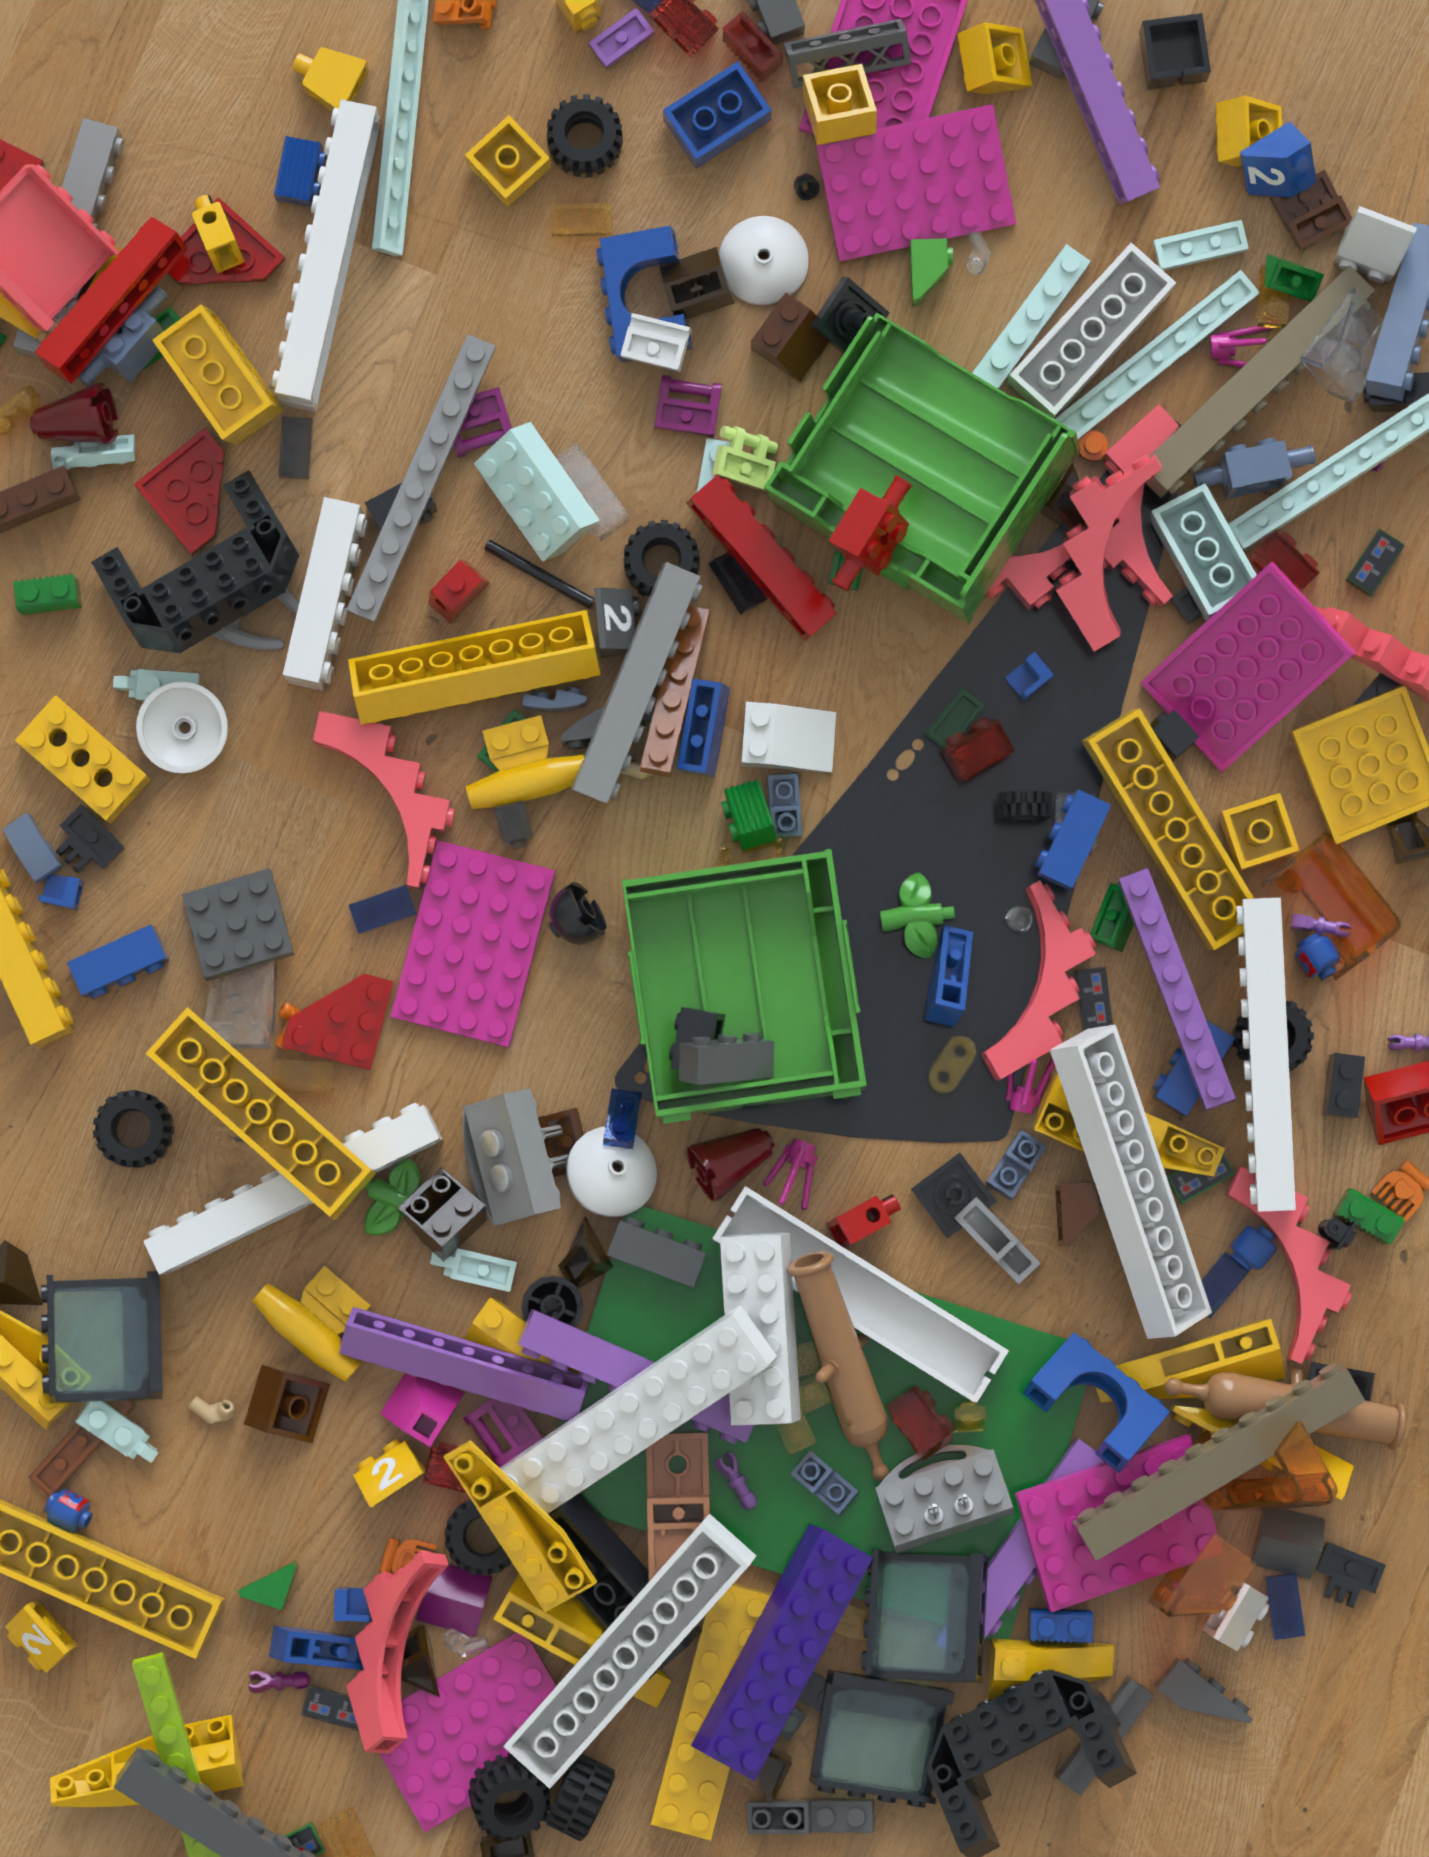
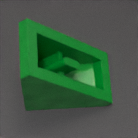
[237,1561,298,1610]

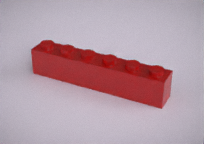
[34,216,188,384]
[686,475,837,641]

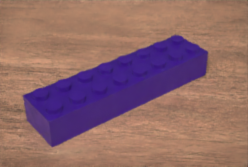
[691,1523,873,1781]

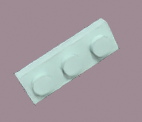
[1153,220,1249,271]

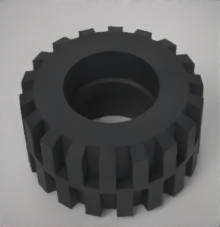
[547,94,623,178]
[623,520,700,597]
[1233,1001,1314,1071]
[93,1090,174,1168]
[444,1499,512,1576]
[468,1753,552,1841]
[546,1754,615,1841]

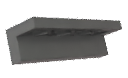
[784,19,911,88]
[1055,1676,1154,1796]

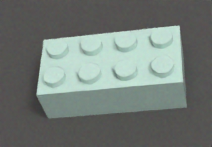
[474,422,600,562]
[1150,483,1256,621]

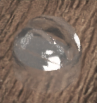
[1006,906,1033,931]

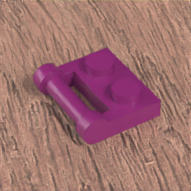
[654,375,722,437]
[454,387,512,458]
[463,1398,543,1468]

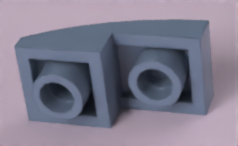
[522,686,588,712]
[767,772,802,837]
[2,812,62,884]
[985,1130,1047,1201]
[790,1450,860,1516]

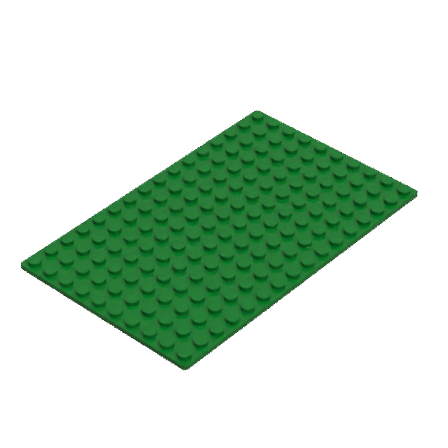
[557,1206,1087,1641]

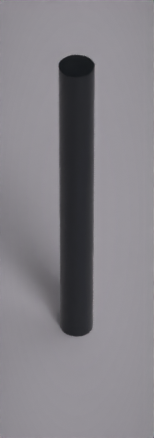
[484,539,595,609]

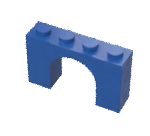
[596,226,693,362]
[1023,1332,1170,1473]

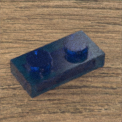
[349,885,417,935]
[603,1088,642,1149]
[1201,1251,1249,1318]
[1265,1573,1305,1640]

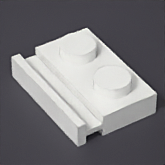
[620,313,692,372]

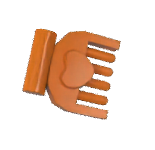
[1370,1159,1429,1223]
[379,1537,437,1575]

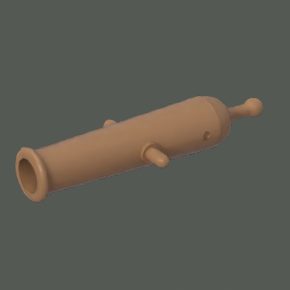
[787,1251,889,1481]
[1164,1367,1407,1451]

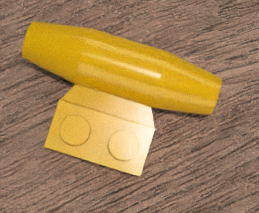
[466,715,584,809]
[252,1266,371,1382]

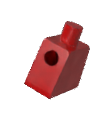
[428,560,490,624]
[826,1194,901,1248]

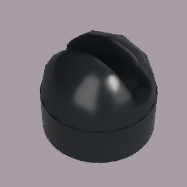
[794,173,820,200]

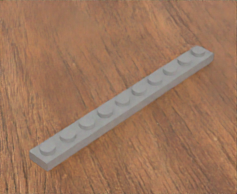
[346,334,496,623]

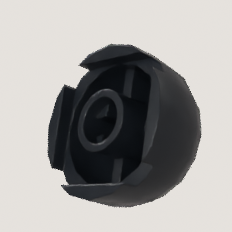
[549,882,607,945]
[521,1275,584,1328]

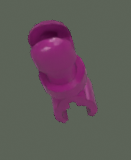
[249,1671,310,1693]

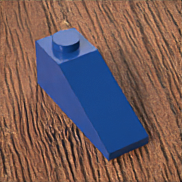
[925,925,973,1027]
[269,1625,364,1670]

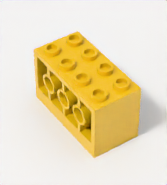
[152,304,284,446]

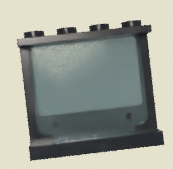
[41,1271,163,1403]
[861,1549,989,1683]
[809,1669,954,1808]

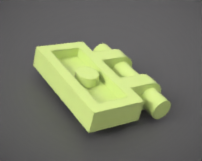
[712,426,778,492]

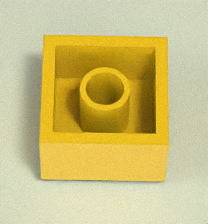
[803,64,877,145]
[465,115,551,208]
[1218,793,1300,872]

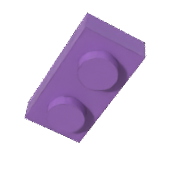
[588,8,655,70]

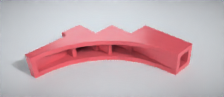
[1103,404,1179,608]
[1056,454,1162,652]
[983,544,1072,611]
[1314,606,1429,703]
[313,711,455,890]
[981,880,1096,1081]
[1225,1167,1352,1364]
[346,1551,448,1754]

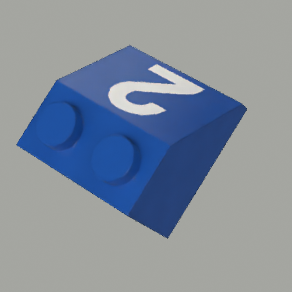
[1240,122,1316,197]

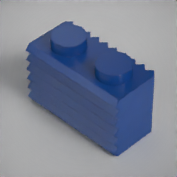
[274,136,327,207]
[1028,1608,1093,1644]

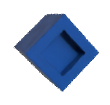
[1006,652,1054,702]
[38,874,84,911]
[334,1587,372,1622]

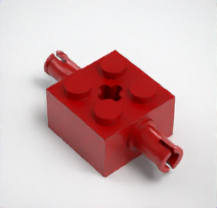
[829,475,912,592]

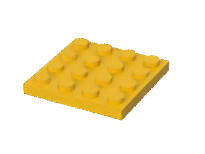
[1290,685,1429,844]

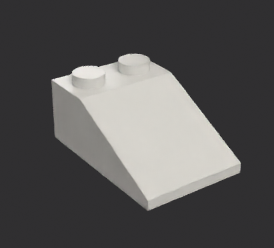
[1333,206,1417,284]
[741,702,836,773]
[1202,1576,1269,1651]

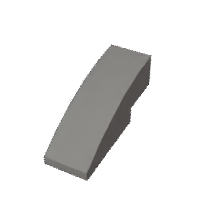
[955,1197,1041,1284]

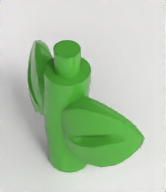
[880,873,955,959]
[363,1158,421,1236]

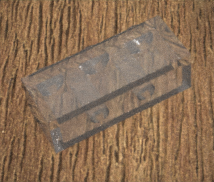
[556,442,630,541]

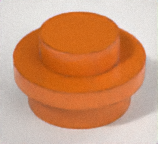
[1078,430,1108,461]

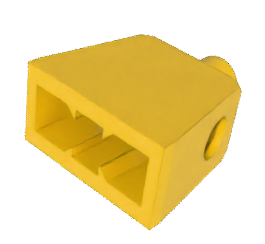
[292,47,369,112]
[192,195,245,274]

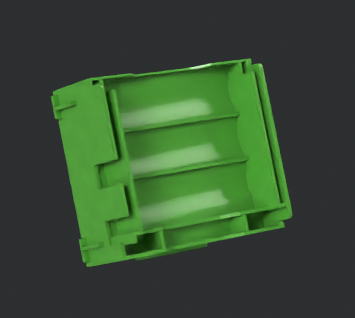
[764,312,1081,624]
[622,849,867,1124]

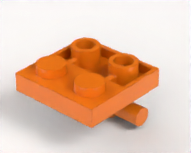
[433,0,497,30]

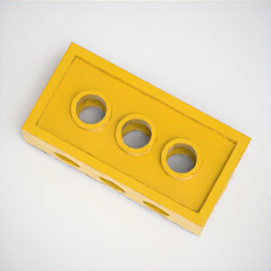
[15,695,151,824]

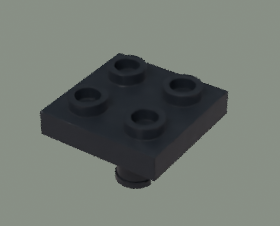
[810,277,890,355]
[910,1153,997,1238]

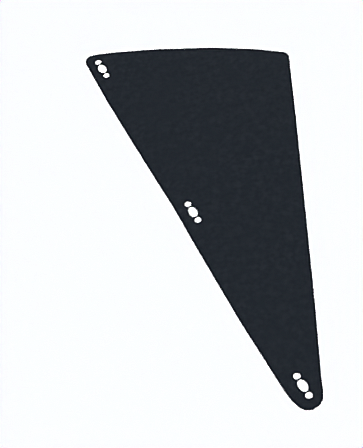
[615,421,1181,1143]

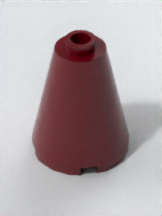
[30,383,118,444]
[686,1128,775,1201]

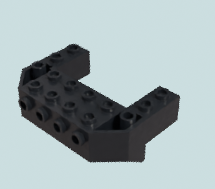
[91,470,299,654]
[926,1669,1137,1857]

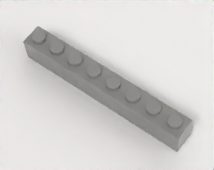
[13,118,124,359]
[571,562,702,804]

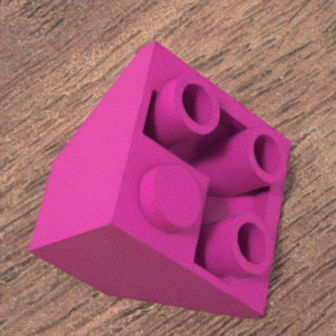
[380,1373,465,1447]

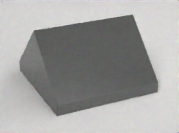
[1250,1503,1325,1579]

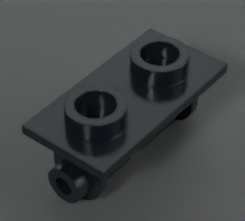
[1318,1219,1357,1250]

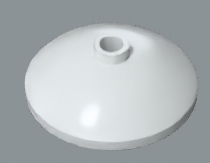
[719,216,809,306]
[136,682,228,773]
[566,1126,657,1218]

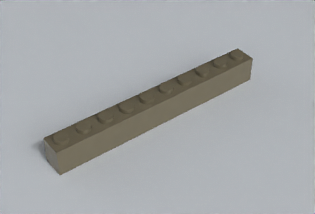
[1145,265,1375,498]
[1072,1363,1365,1561]

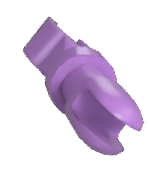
[1291,914,1352,937]
[1387,1034,1429,1052]
[714,1452,757,1510]

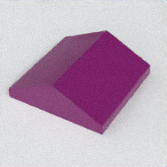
[416,1564,493,1637]

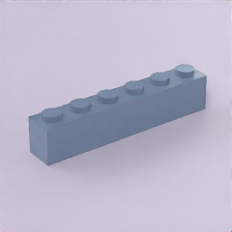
[1365,223,1429,401]

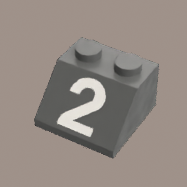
[594,587,640,658]

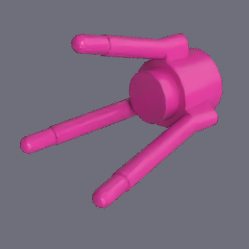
[1210,322,1278,368]
[1005,1057,1055,1114]
[763,1138,818,1210]

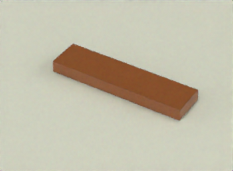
[29,1385,135,1497]

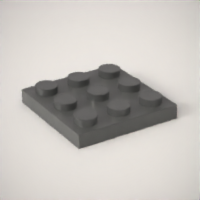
[182,868,295,981]

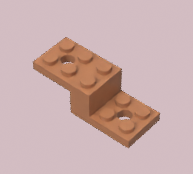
[646,1432,710,1581]

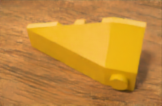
[464,1297,580,1373]
[987,1639,1115,1700]

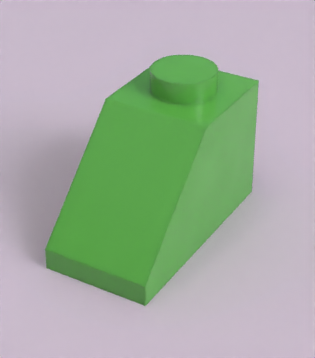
[909,238,953,306]

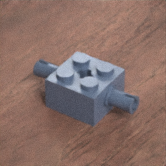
[77,285,169,387]
[1192,438,1316,500]

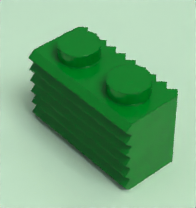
[13,573,82,615]
[721,779,777,851]
[1333,1188,1405,1245]

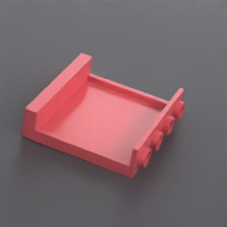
[0,164,120,332]

